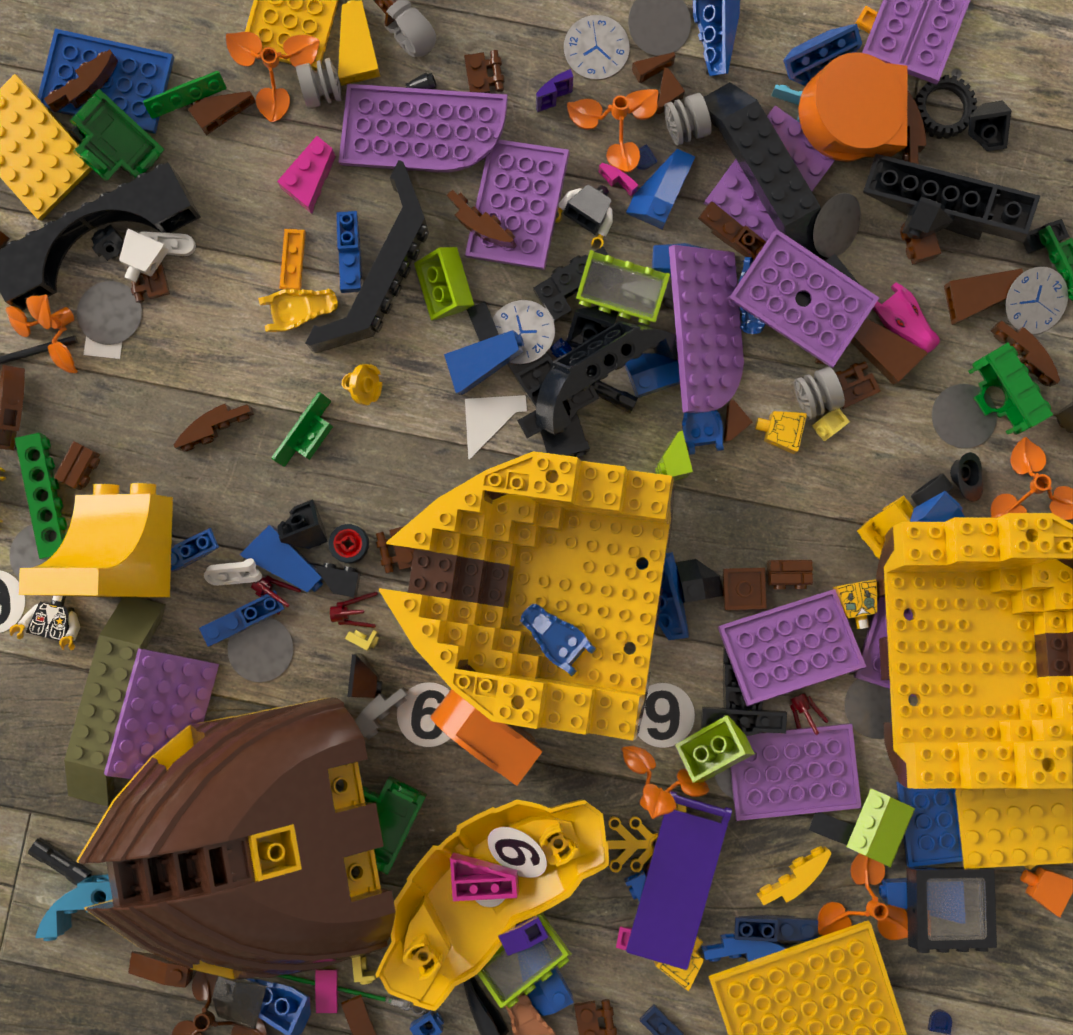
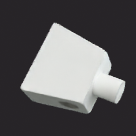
[119,229,169,283]

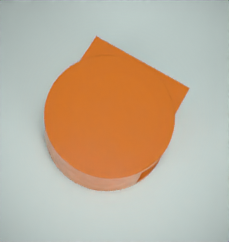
[798,52,908,161]
[430,689,543,786]

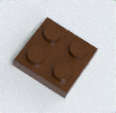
[723,568,767,610]

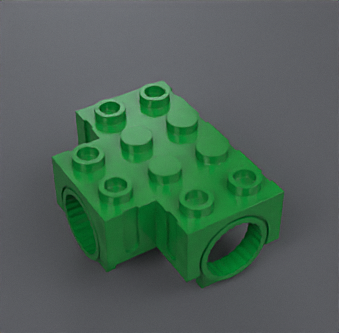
[70,89,165,181]
[968,342,1053,435]
[362,776,427,875]

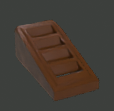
[632,52,676,83]

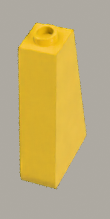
[338,0,381,86]

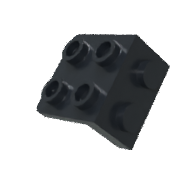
[540,414,590,458]

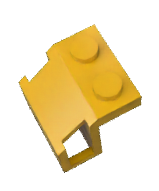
[857,495,914,559]

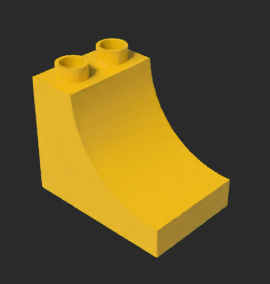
[19,483,173,597]

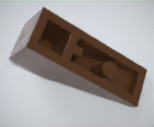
[188,91,256,136]
[128,951,193,988]

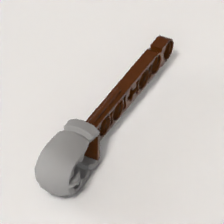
[373,0,436,57]

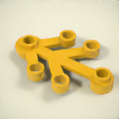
[606,816,658,873]

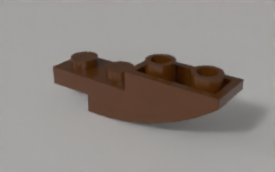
[44,49,118,112]
[902,90,926,164]
[447,190,517,249]
[698,201,766,261]
[990,321,1060,387]
[0,365,25,451]
[174,404,254,452]

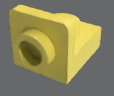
[812,409,850,441]
[345,630,380,651]
[352,956,377,985]

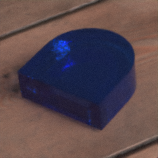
[637,144,657,170]
[928,1009,952,1035]

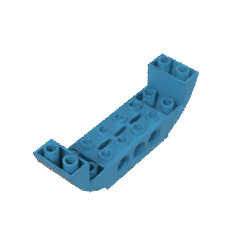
[35,874,112,941]

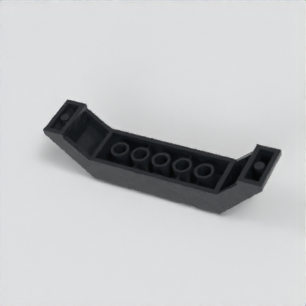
[703,82,827,260]
[305,160,429,353]

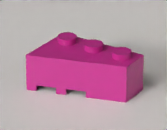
[277,136,336,214]
[450,852,519,901]

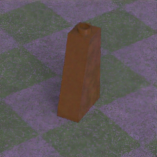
[944,268,1023,325]
[850,318,928,385]

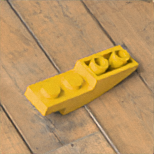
[757,846,831,905]

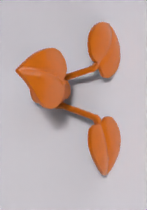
[226,32,320,123]
[567,89,658,172]
[5,295,78,373]
[991,437,1073,520]
[621,746,709,819]
[817,853,908,940]

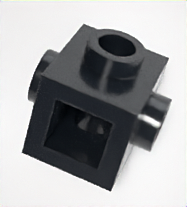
[91,224,124,261]

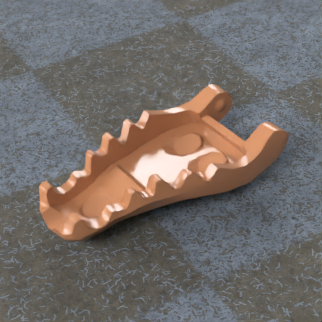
[506,993,556,1035]

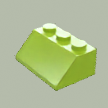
[414,247,474,320]
[655,431,693,481]
[675,715,755,783]
[846,788,915,867]

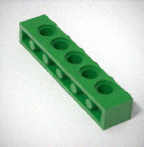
[15,433,67,560]

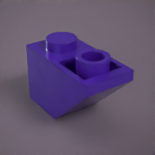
[498,916,548,956]

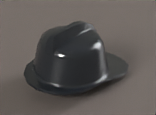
[950,452,983,502]

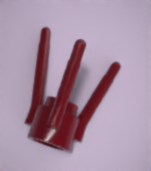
[251,575,301,615]
[330,592,378,628]
[790,693,828,735]

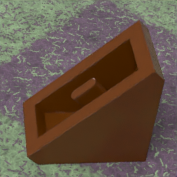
[656,67,685,114]
[724,400,753,443]

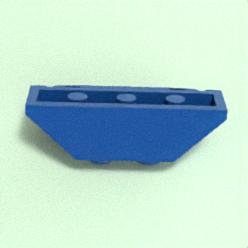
[783,24,862,86]

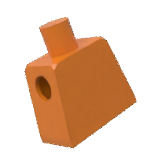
[1020,867,1073,917]

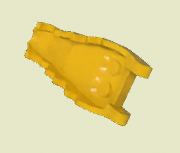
[258,289,338,332]

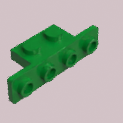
[143,71,227,119]
[1039,225,1073,301]
[271,392,333,467]

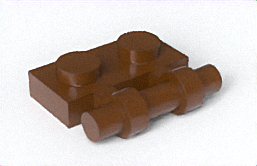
[464,50,505,93]
[126,262,170,303]
[835,361,881,410]
[376,526,414,574]
[574,999,617,1035]

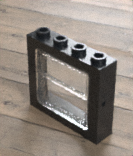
[906,867,997,953]

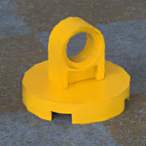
[341,364,382,405]

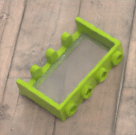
[576,250,670,325]
[478,912,572,1009]

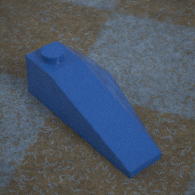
[693,0,740,76]
[626,149,695,230]
[625,353,680,398]
[910,491,966,522]
[637,552,689,640]
[517,941,574,1016]
[224,978,311,1035]

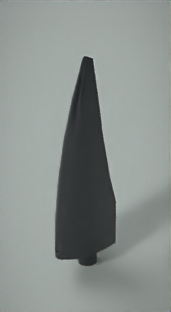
[463,977,509,1035]

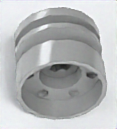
[296,58,341,109]
[664,93,711,145]
[794,367,845,419]

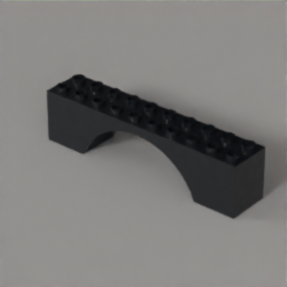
[0,162,201,311]

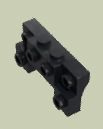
[533,246,625,323]

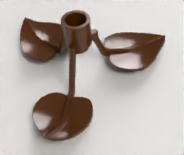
[171,971,267,1035]

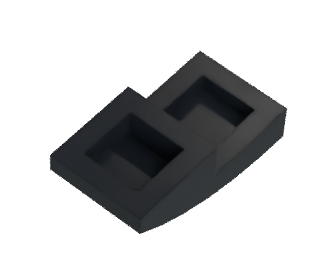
[1023,219,1069,254]
[466,302,499,342]
[809,812,855,845]

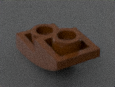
[341,994,377,1035]

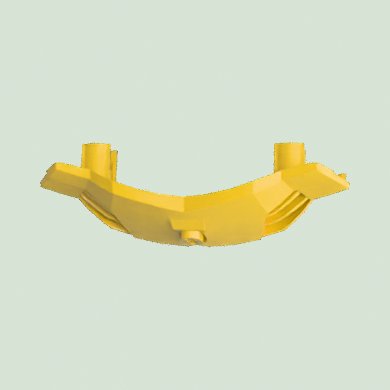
[375,799,609,1011]

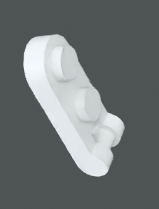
[139,232,196,256]
[204,558,262,586]

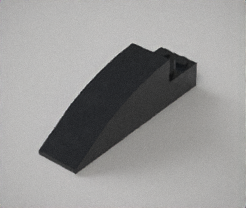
[863,154,1040,243]

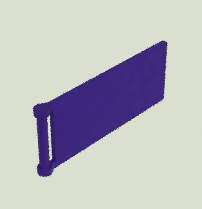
[626,791,732,970]

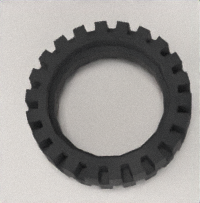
[914,75,977,139]

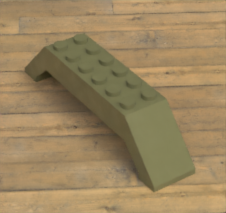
[64,597,166,807]

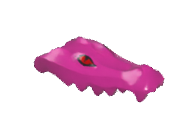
[872,282,940,353]

